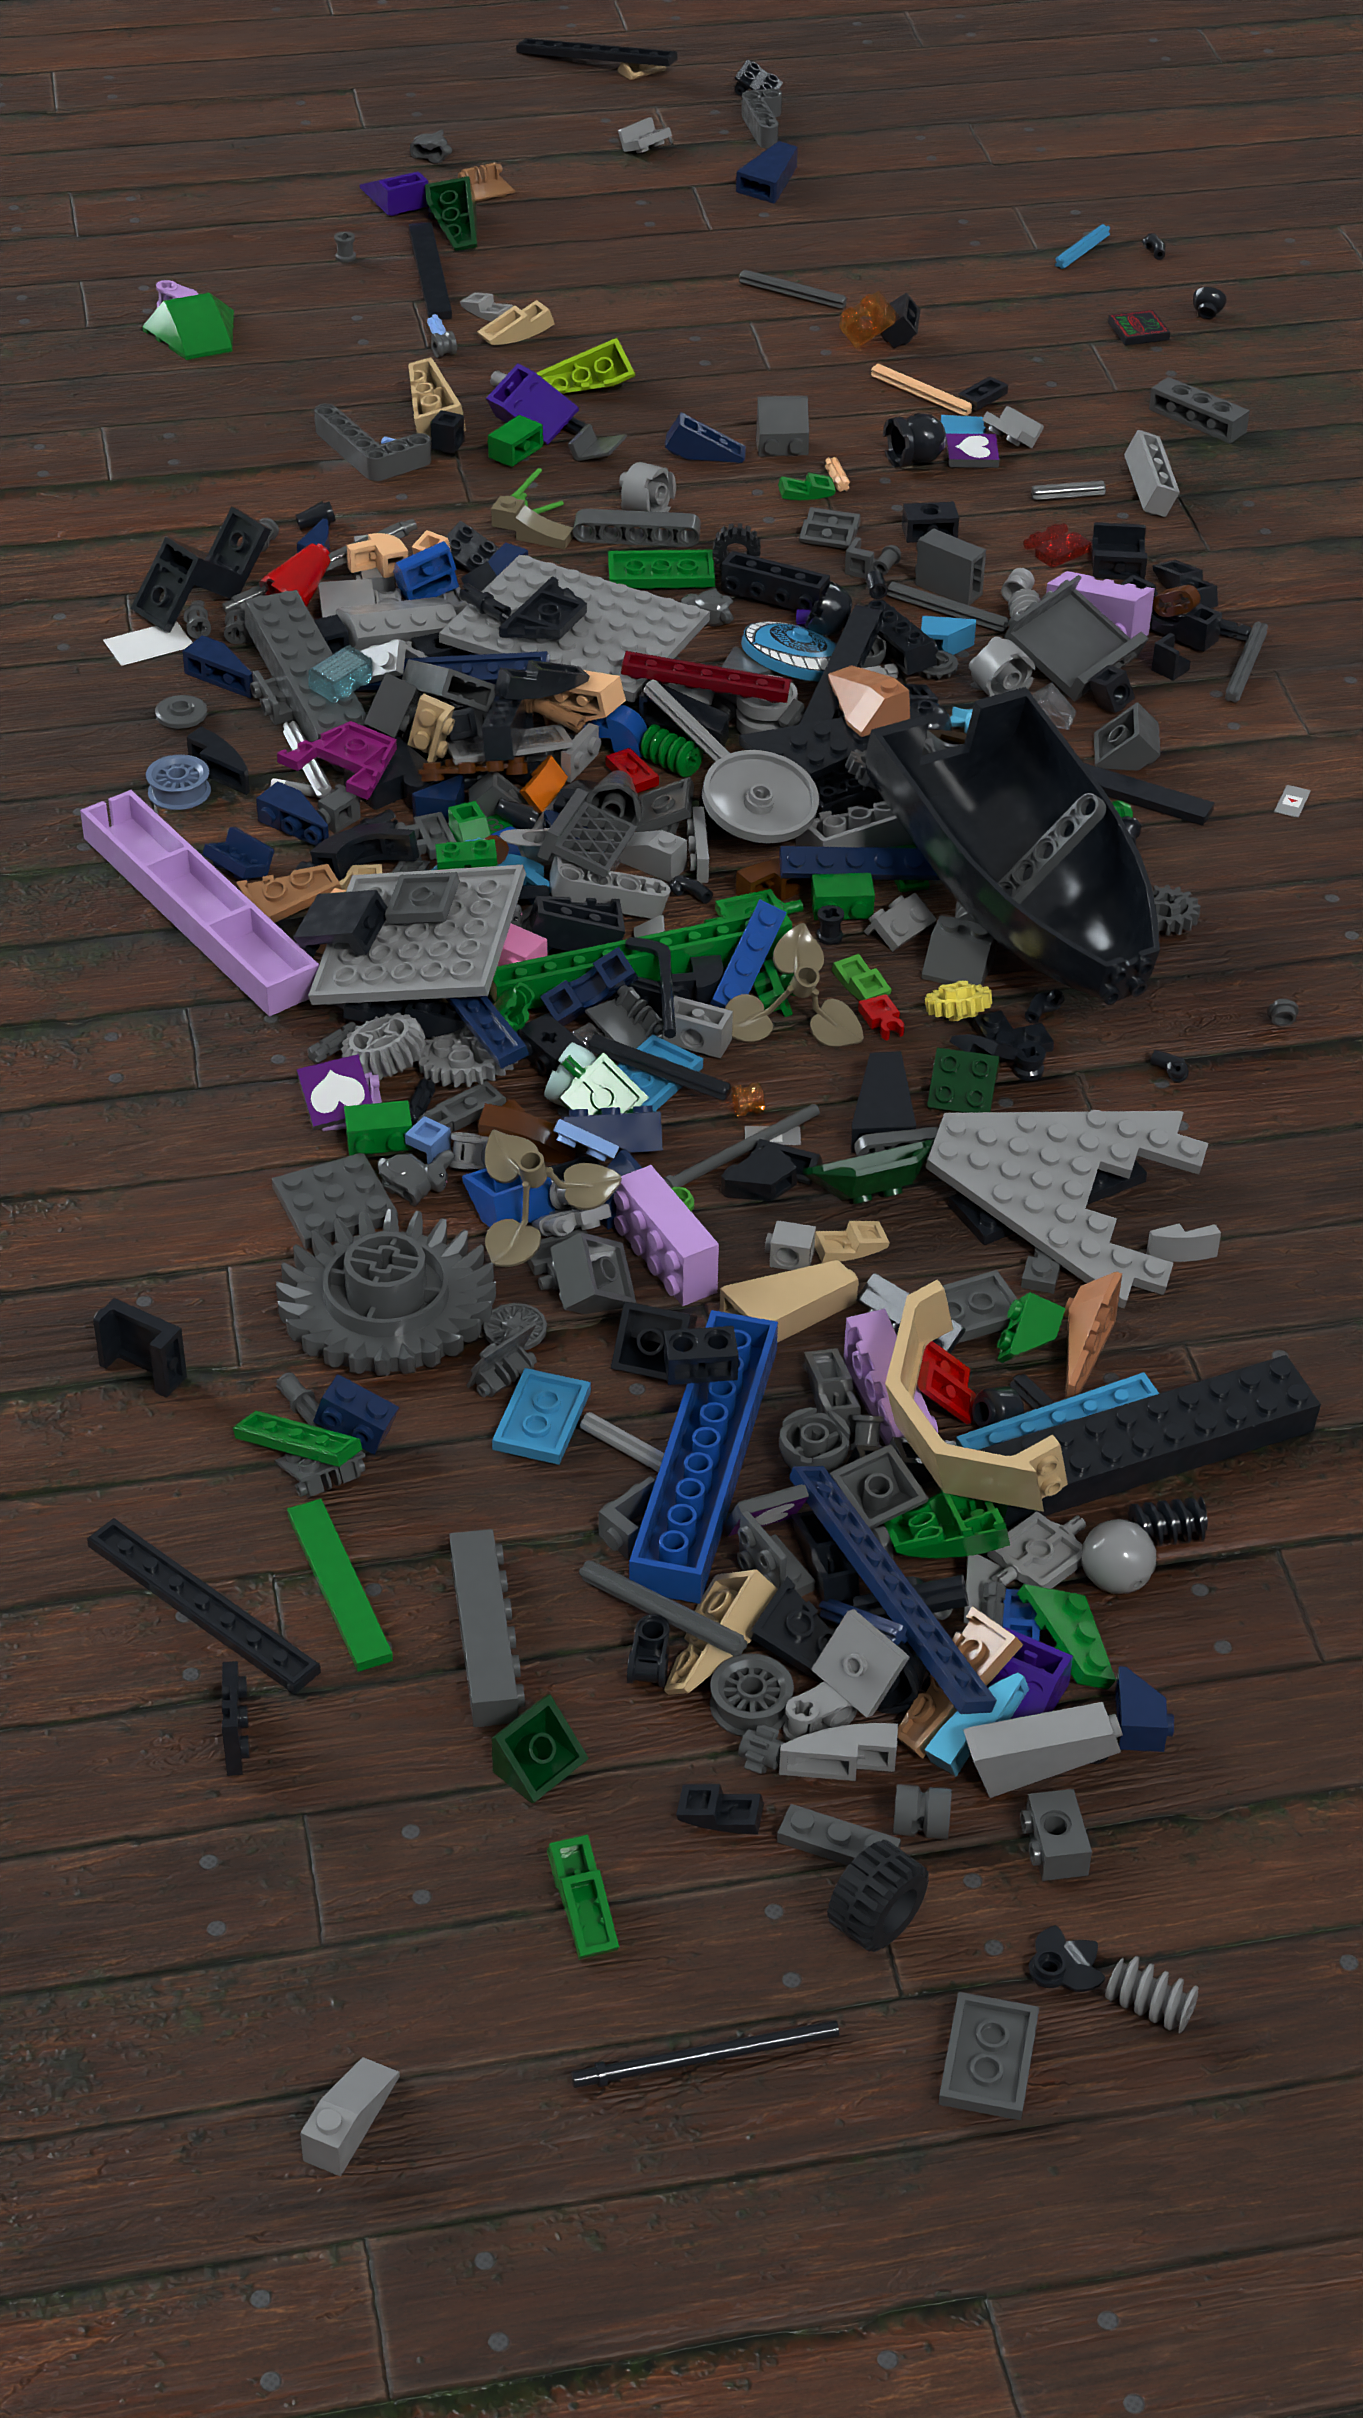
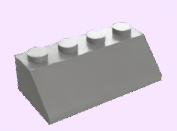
[336,597,457,656]

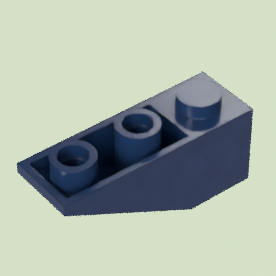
[256,781,329,846]
[561,1105,663,1152]

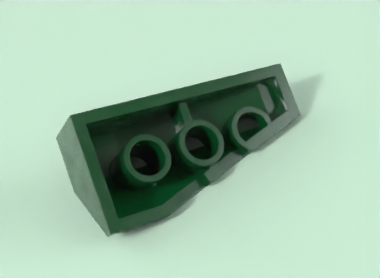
[425,176,478,251]

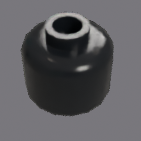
[972,1386,1024,1428]

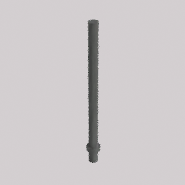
[663,1104,820,1188]

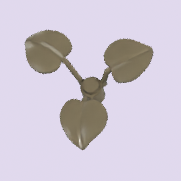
[725,923,864,1047]
[485,1129,622,1267]

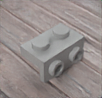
[618,117,672,154]
[982,406,1044,448]
[864,893,937,952]

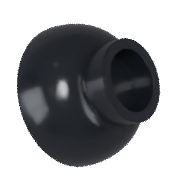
[1193,287,1227,319]

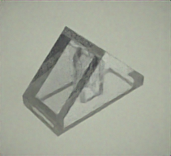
[1032,682,1076,730]

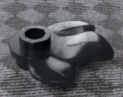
[1029,1925,1105,1992]

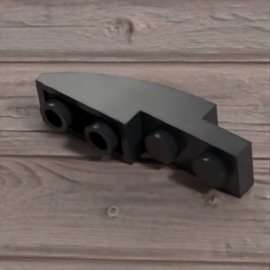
[343,999,466,1038]

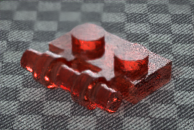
[1023,523,1091,568]

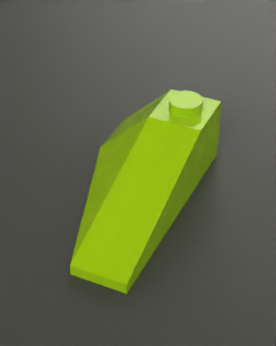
[537,338,636,394]

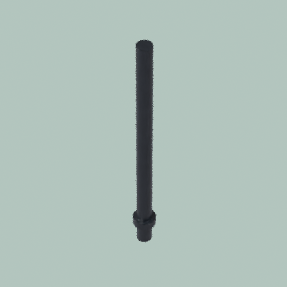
[571,2020,839,2088]

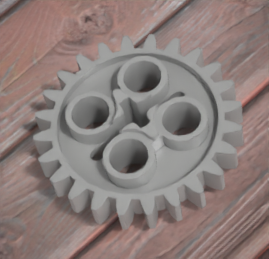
[418,1025,518,1087]

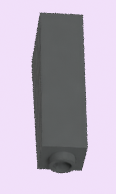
[402,659,497,712]

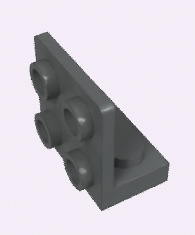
[737,1510,815,1597]

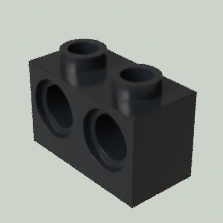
[664,1326,739,1385]

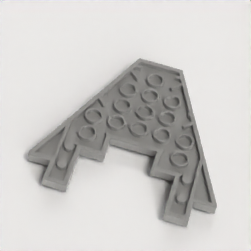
[926,1110,1208,1309]

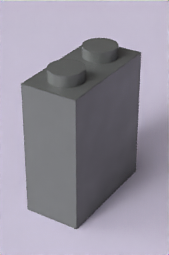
[915,528,986,605]

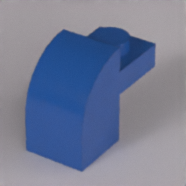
[583,705,647,758]

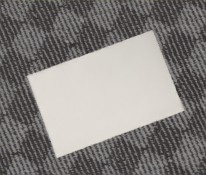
[103,621,193,666]

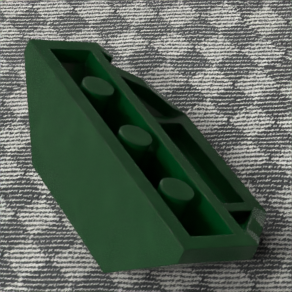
[803,1139,934,1204]

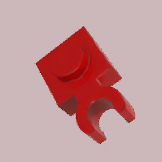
[858,994,904,1040]

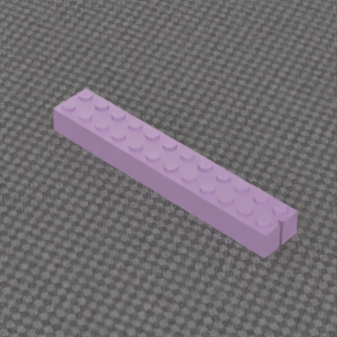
[80,790,319,1017]

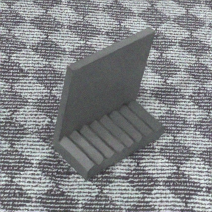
[568,424,627,461]

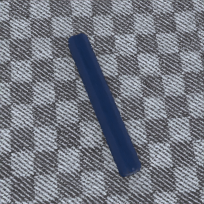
[819,1598,908,1645]

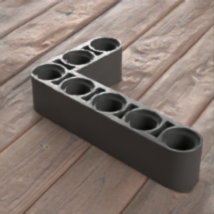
[314,404,431,481]

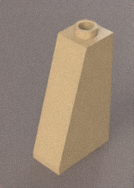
[720,1260,859,1343]

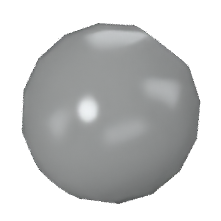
[1081,1519,1156,1595]

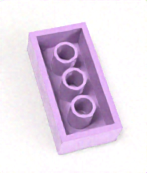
[614,1165,719,1306]

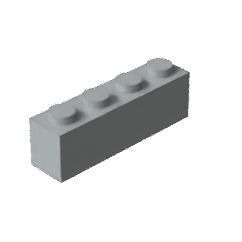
[1124,430,1180,517]

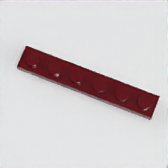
[621,651,791,703]

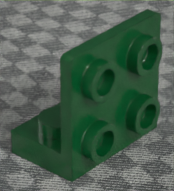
[927,1048,999,1113]

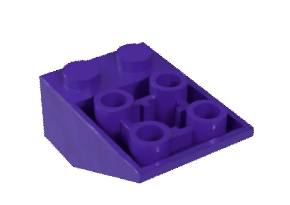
[359,171,429,216]
[486,363,579,445]
[987,1627,1073,1719]

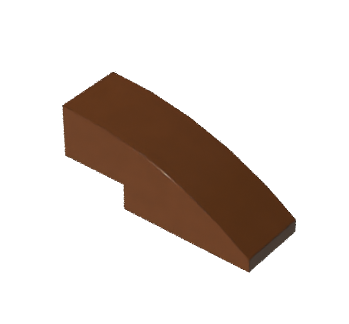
[736,858,812,901]
[478,1103,580,1164]

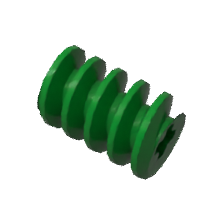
[641,724,703,777]

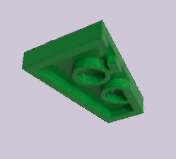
[1017,1584,1116,1689]

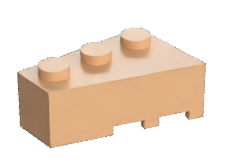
[543,670,626,727]

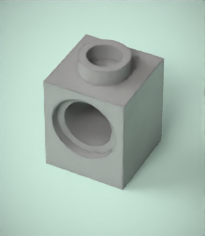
[765,1221,816,1270]

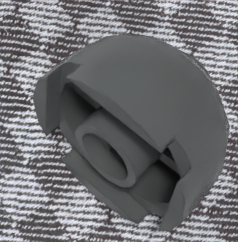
[779,1407,850,1474]

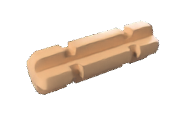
[825,457,850,492]

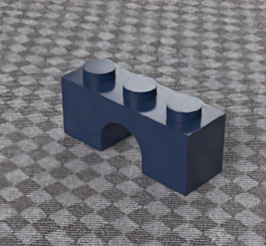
[540,947,639,1026]

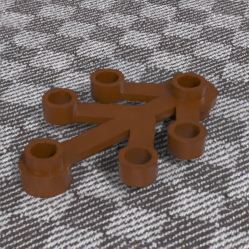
[418,756,528,781]

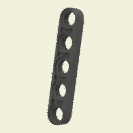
[997,793,1106,904]

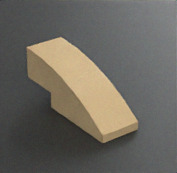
[477,300,555,345]

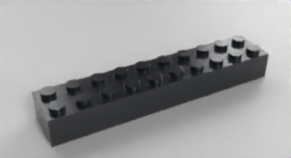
[978,1355,1321,1528]

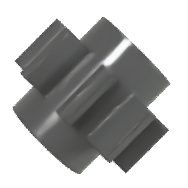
[738,1724,785,1774]

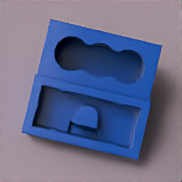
[393,541,459,600]

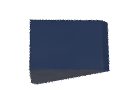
[412,774,465,823]

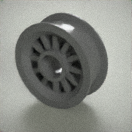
[710,1654,794,1737]

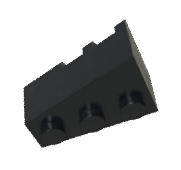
[639,679,729,754]

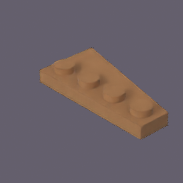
[897,1606,1023,1759]

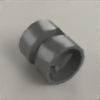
[893,1784,952,1840]

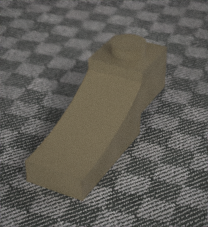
[491,495,574,549]

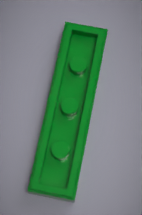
[233,1411,363,1467]

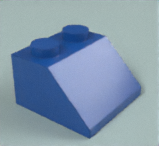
[462,1168,555,1227]

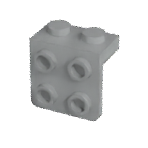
[354,639,427,686]
[541,723,601,783]

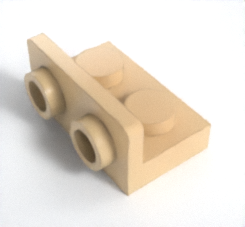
[407,694,455,762]

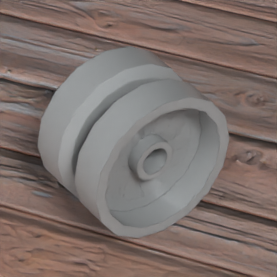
[736,675,798,734]

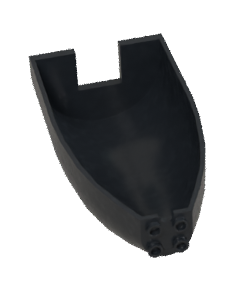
[865,687,1160,1005]

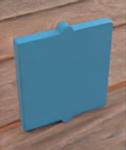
[941,415,986,434]

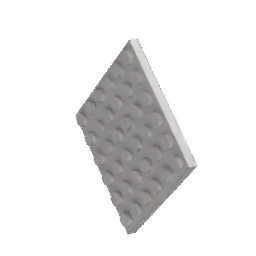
[308,864,526,1005]

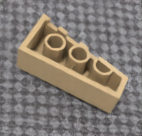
[408,357,466,438]

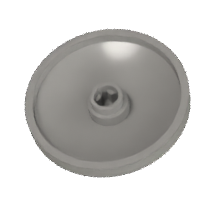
[702,750,819,843]

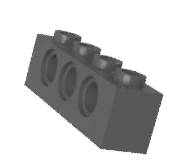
[1149,377,1250,443]

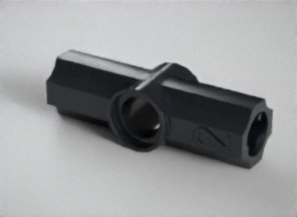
[853,1575,969,1621]

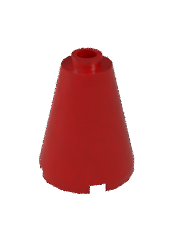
[259,543,331,607]

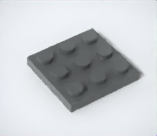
[272,1153,398,1249]

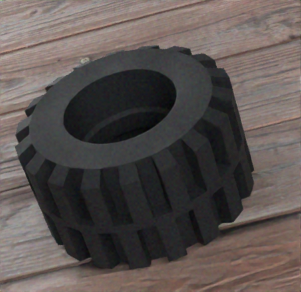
[827,1840,929,1952]

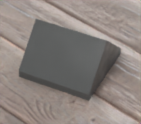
[830,1444,929,1529]

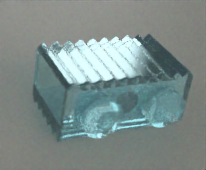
[309,644,372,704]

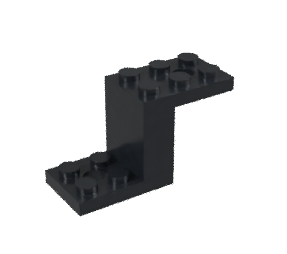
[130,506,272,633]

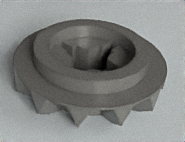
[918,650,958,680]

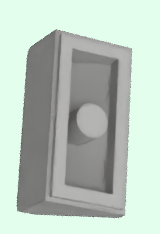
[963,1554,1003,1624]

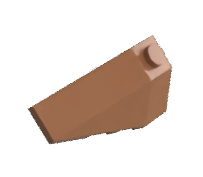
[828,666,910,737]
[1064,1272,1123,1399]

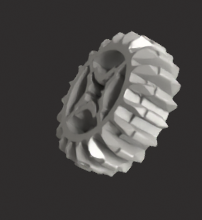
[341,1013,426,1080]

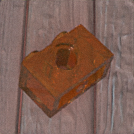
[839,291,896,348]

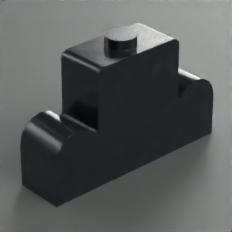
[343,727,447,810]

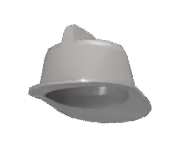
[500,828,555,866]

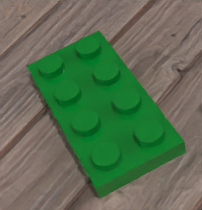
[608,550,715,590]

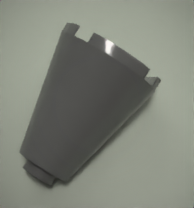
[585,770,642,830]

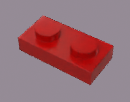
[606,748,659,793]

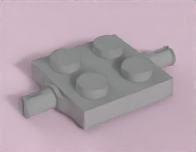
[987,1511,1086,1589]

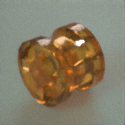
[731,1082,765,1117]

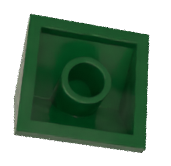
[492,1694,589,1803]

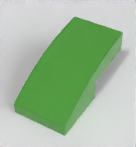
[831,954,892,1001]

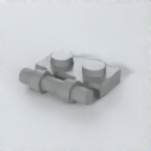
[532,1204,612,1236]

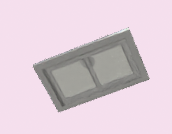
[446,724,573,765]

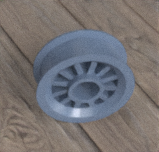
[146,754,211,810]

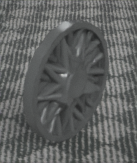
[155,695,207,729]
[483,1303,547,1350]

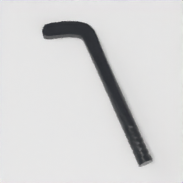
[625,937,676,1038]

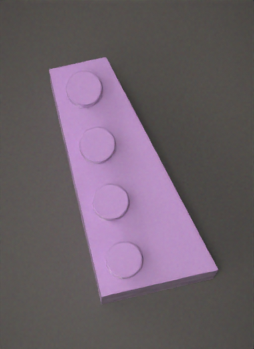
[1046,571,1155,639]
[844,1308,938,1446]

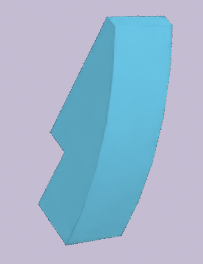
[925,1673,1029,1776]

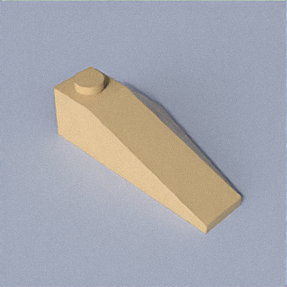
[664,1569,778,1695]

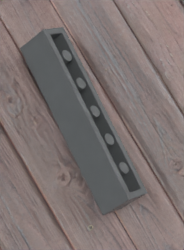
[449,1529,525,1728]

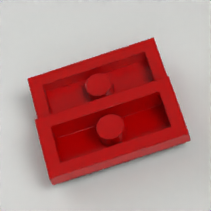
[917,1341,976,1424]

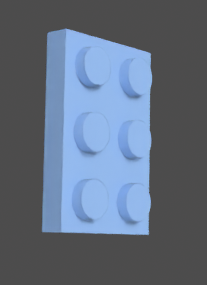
[553,1119,619,1162]

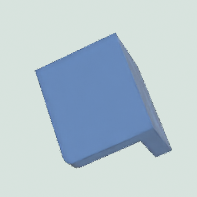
[405,1116,451,1164]

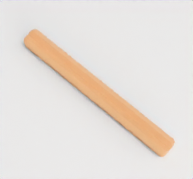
[871,364,972,416]

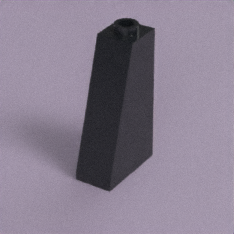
[850,1051,916,1153]

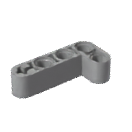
[549,848,670,919]

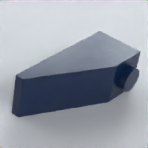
[665,412,746,463]
[182,635,253,699]

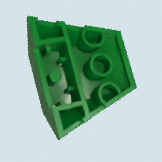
[142,293,234,360]
[884,1488,1010,1558]

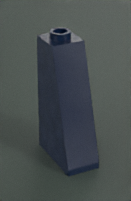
[736,141,798,204]

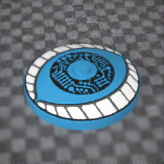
[741,621,837,681]

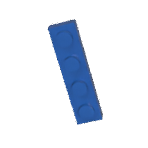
[710,899,787,1009]

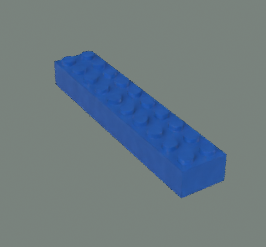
[629,1310,778,1604]

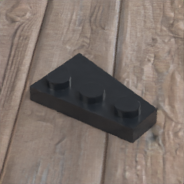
[222,1661,250,1776]

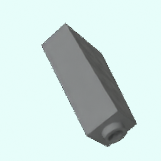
[963,1702,1123,1798]

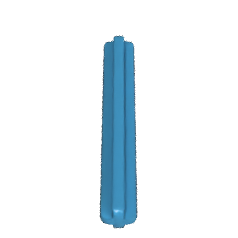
[1055,224,1110,269]

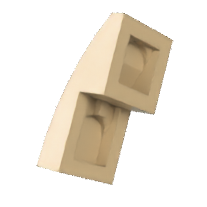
[815,1221,890,1263]

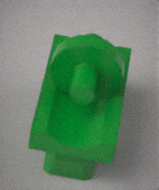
[754,959,795,1017]

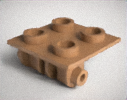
[458,162,515,202]

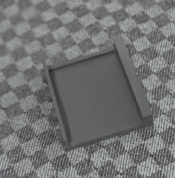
[1004,575,1149,702]

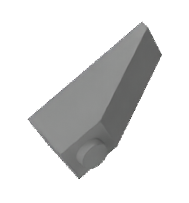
[602,830,687,883]
[300,2057,400,2177]

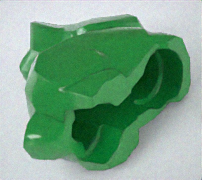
[493,982,535,1032]

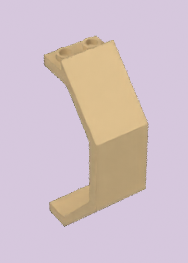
[885,1279,1068,1512]

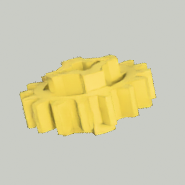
[925,981,993,1021]

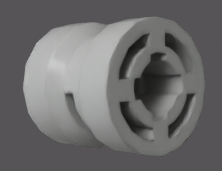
[1001,568,1035,602]

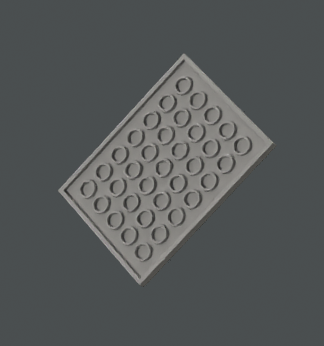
[439,555,710,703]

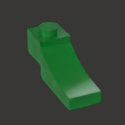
[547,1834,619,1960]

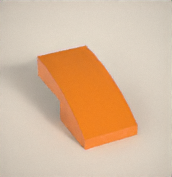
[519,755,568,813]

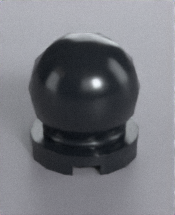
[883,413,946,468]

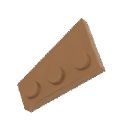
[236,864,342,923]

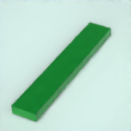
[287,1499,393,1672]

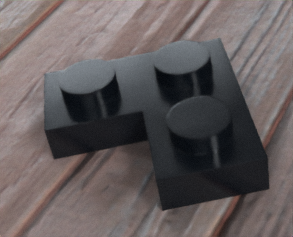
[972,1010,1054,1063]

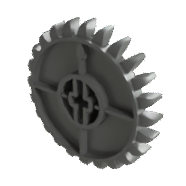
[276,1209,496,1376]

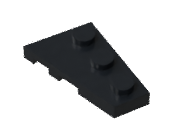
[748,1576,835,1683]

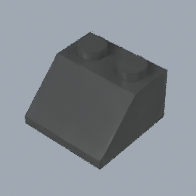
[756,395,809,456]
[1094,702,1160,771]
[921,915,997,986]
[550,1232,636,1314]

